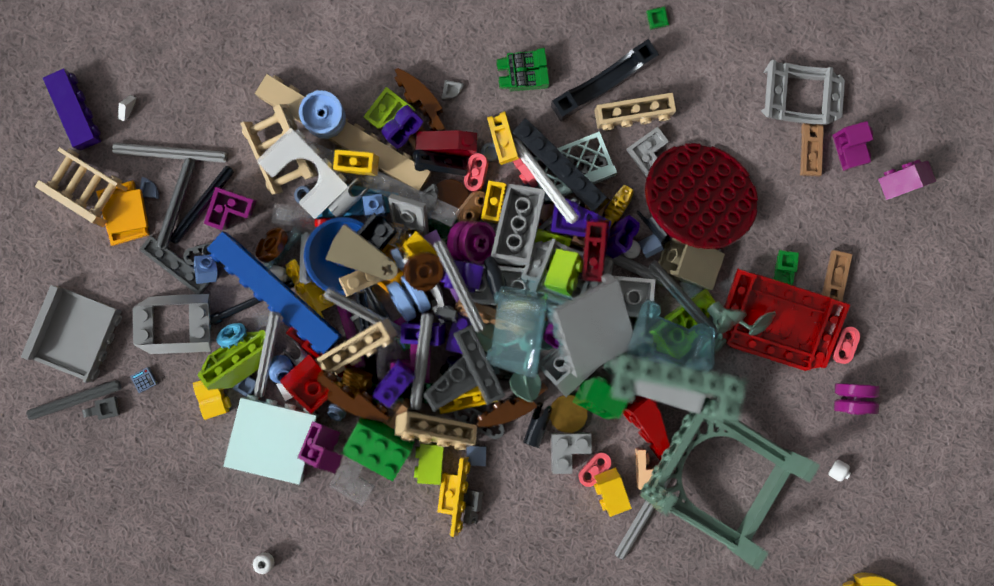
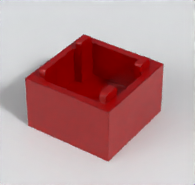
[280,354,330,414]

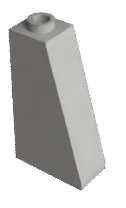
[634,380,706,414]

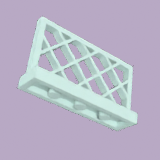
[534,132,617,203]

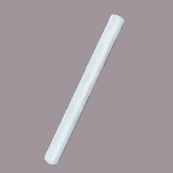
[514,138,578,224]

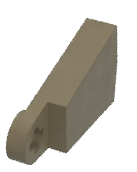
[326,224,398,280]

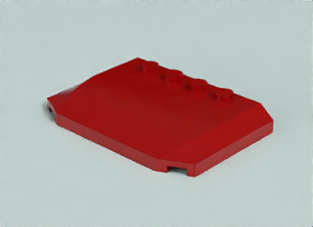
[717,268,850,371]

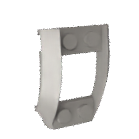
[761,60,845,125]
[521,239,613,305]
[133,294,211,354]

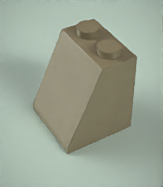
[658,238,725,290]

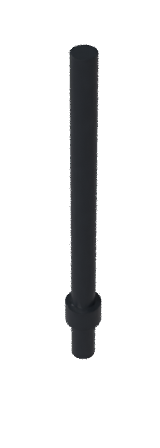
[210,280,295,325]

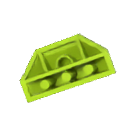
[197,330,266,390]

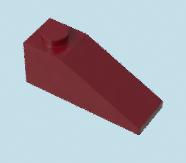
[415,130,477,157]
[582,218,610,282]

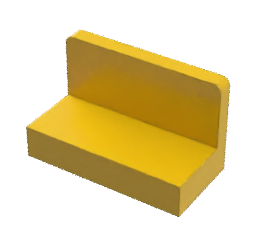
[403,231,442,262]

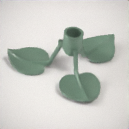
[697,301,776,359]
[475,321,554,402]

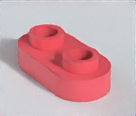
[464,153,489,192]
[832,327,860,364]
[578,452,611,487]

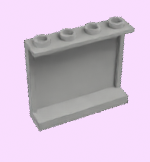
[547,273,637,378]
[21,285,122,383]

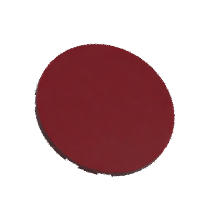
[645,143,758,249]

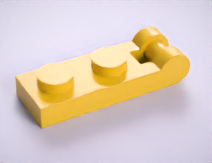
[487,111,519,165]

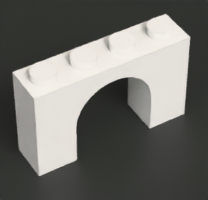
[257,128,348,219]

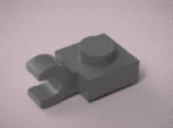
[435,305,459,325]
[82,397,120,420]
[463,489,483,524]

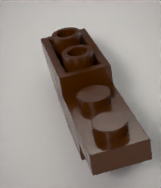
[394,68,445,131]
[317,369,389,421]
[476,382,548,428]

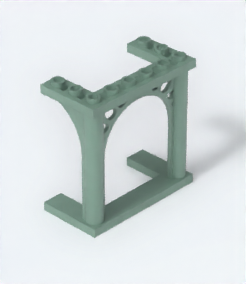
[640,397,820,570]

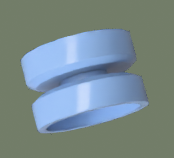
[299,91,346,139]
[386,275,431,322]

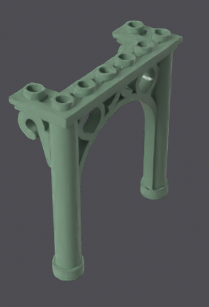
[603,355,746,422]

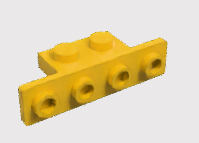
[285,259,335,318]
[437,457,471,537]

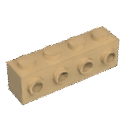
[594,93,676,131]
[316,318,398,375]
[395,412,477,450]

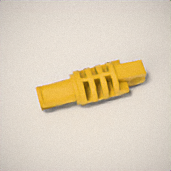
[604,185,634,229]

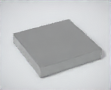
[388,194,429,236]

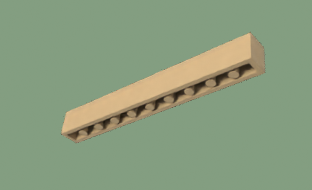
[255,74,432,193]

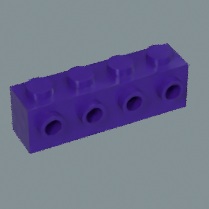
[43,68,101,151]

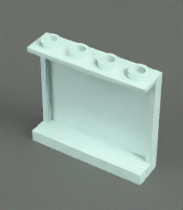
[223,394,319,484]

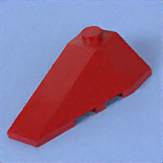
[623,395,676,471]

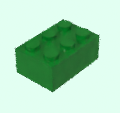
[573,377,629,420]
[341,417,415,482]

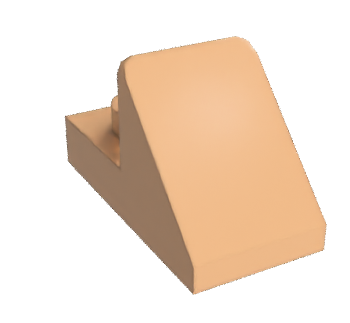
[635,448,654,490]

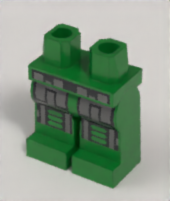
[496,48,549,92]

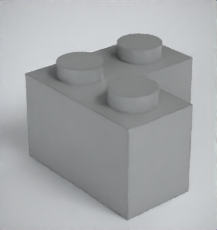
[551,432,592,474]

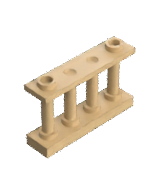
[240,104,319,195]
[35,147,128,227]

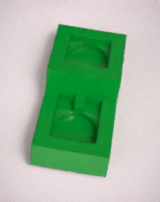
[773,250,799,285]

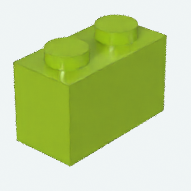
[544,249,583,296]
[414,443,444,485]

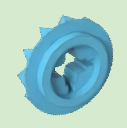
[216,323,247,349]

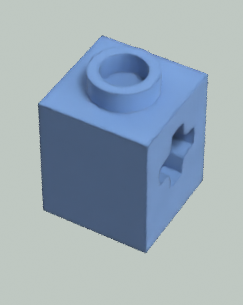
[362,194,387,218]
[194,255,217,284]

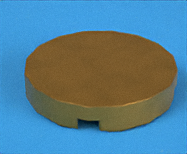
[550,395,587,433]

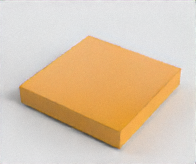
[104,189,149,235]

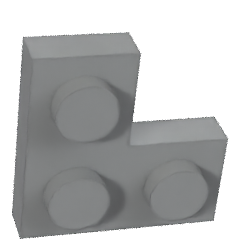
[626,127,669,177]

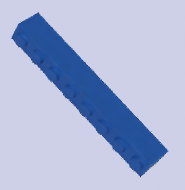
[207,231,343,354]

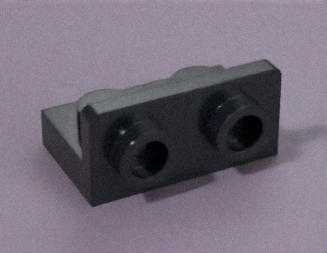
[356,213,397,251]

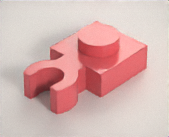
[512,156,538,188]

